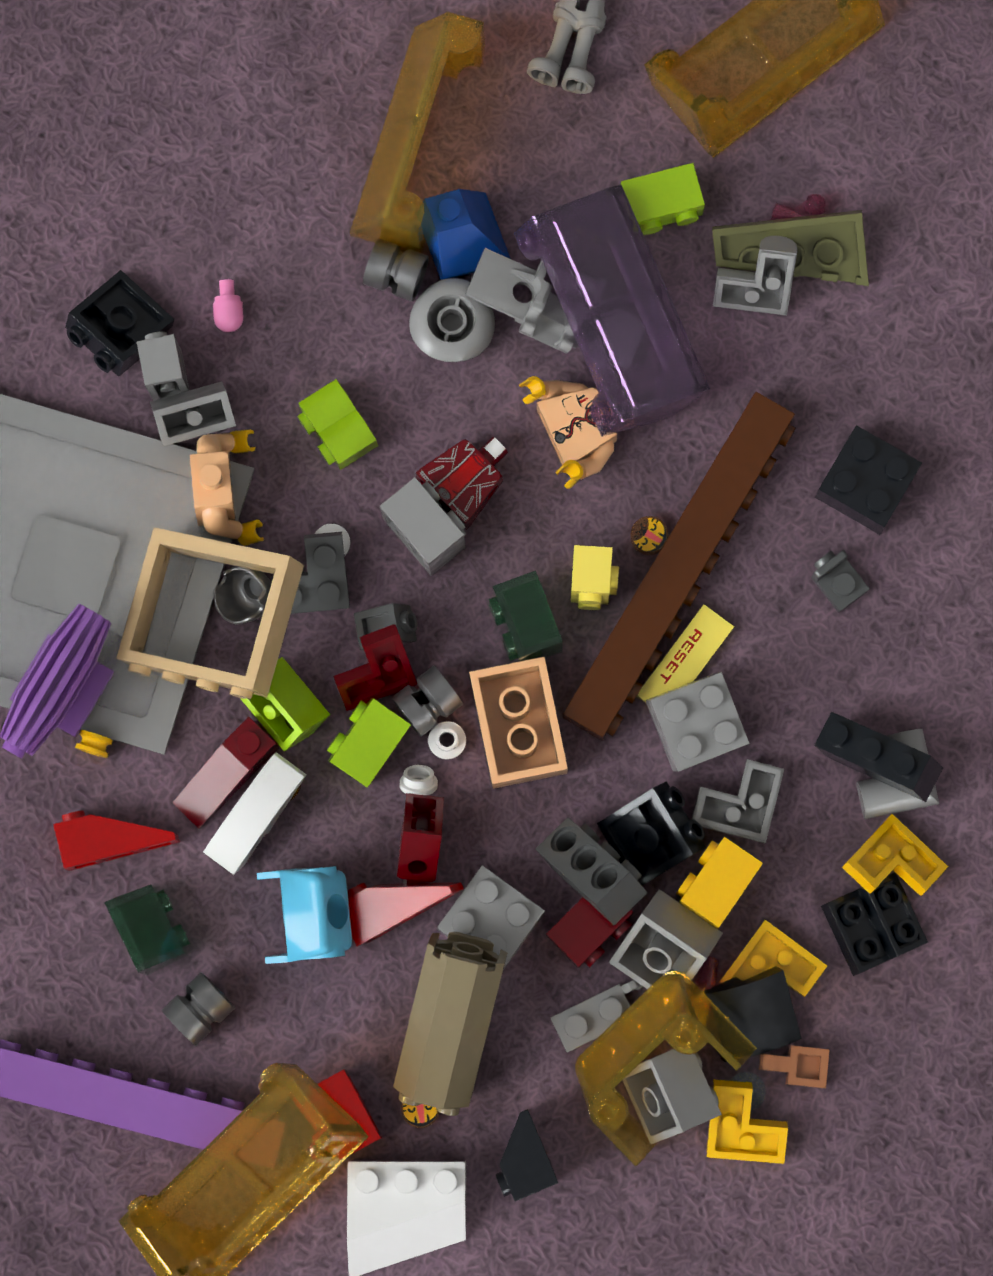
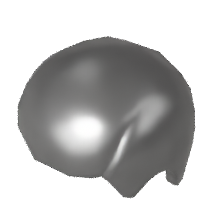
[213,566,271,625]

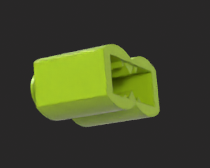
[297,379,378,470]

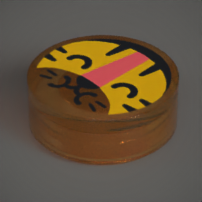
[630,516,668,556]
[401,1103,440,1128]

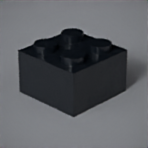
[815,425,922,535]

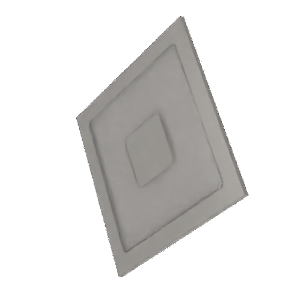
[0,394,255,755]

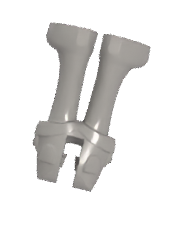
[527,0,607,94]

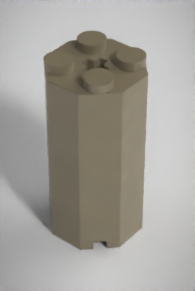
[393,932,508,1116]

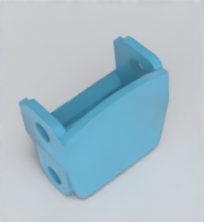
[257,866,352,964]

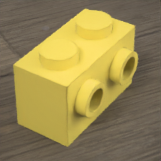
[571,545,619,610]

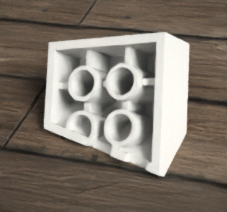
[347,1161,466,1276]

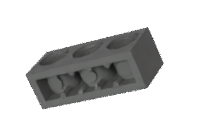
[535,817,647,925]

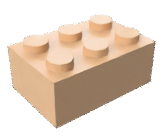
[469,657,568,789]

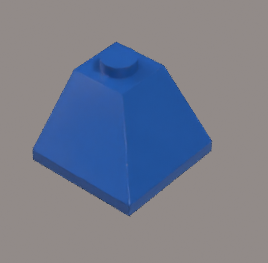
[416,189,511,280]

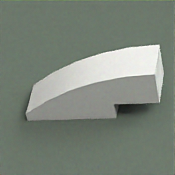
[203,752,307,875]

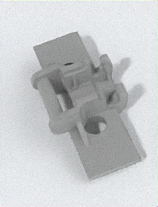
[465,248,648,370]

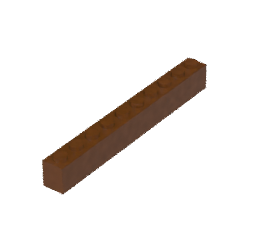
[563,392,796,741]

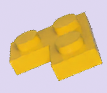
[842,814,949,896]
[719,920,827,997]
[706,1079,788,1164]

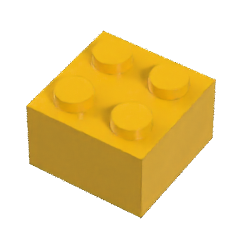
[676,837,763,929]

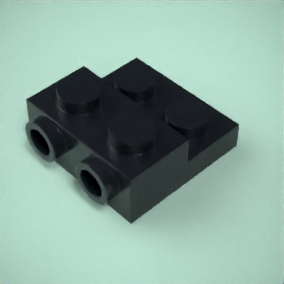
[65,270,174,376]
[597,781,706,886]

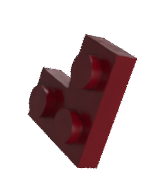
[333,624,417,711]

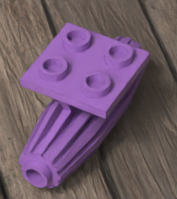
[0,604,115,759]

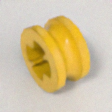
[75,730,113,758]

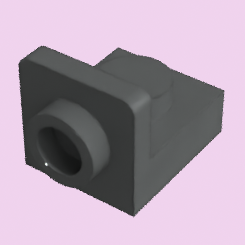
[811,550,870,613]
[354,603,417,650]

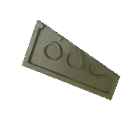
[712,210,869,286]

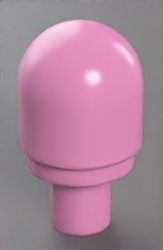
[213,279,243,332]

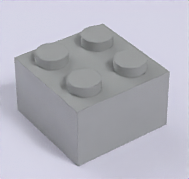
[380,477,466,576]
[645,672,750,772]
[437,865,545,969]
[609,889,723,1007]
[619,1042,722,1144]

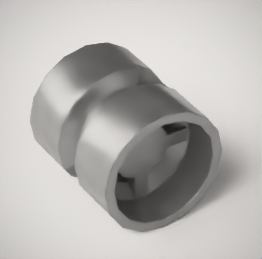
[363,238,429,302]
[391,665,463,737]
[162,972,235,1046]

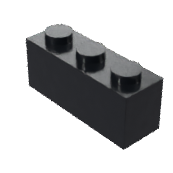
[814,712,943,802]

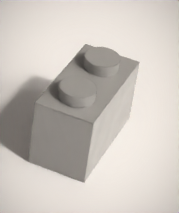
[137,332,189,401]
[150,381,236,447]

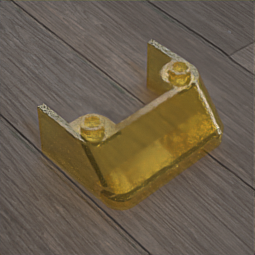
[575,971,757,1167]

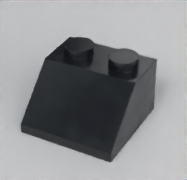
[496,1109,558,1201]

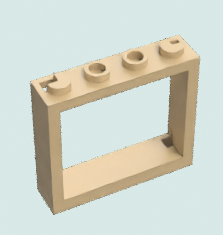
[116,527,304,699]

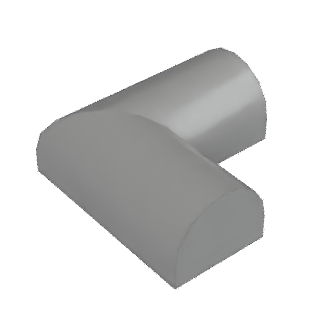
[713,236,797,316]
[856,729,940,820]
[691,759,784,843]

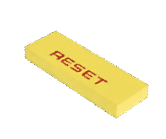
[637,604,734,703]

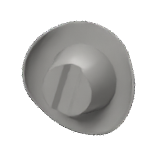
[409,278,495,362]

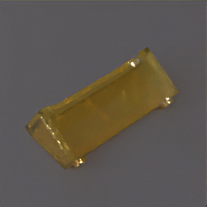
[644,0,885,158]
[350,12,485,253]
[118,1063,369,1276]

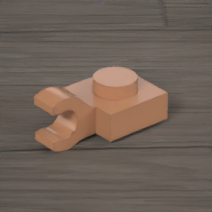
[759,1045,830,1088]

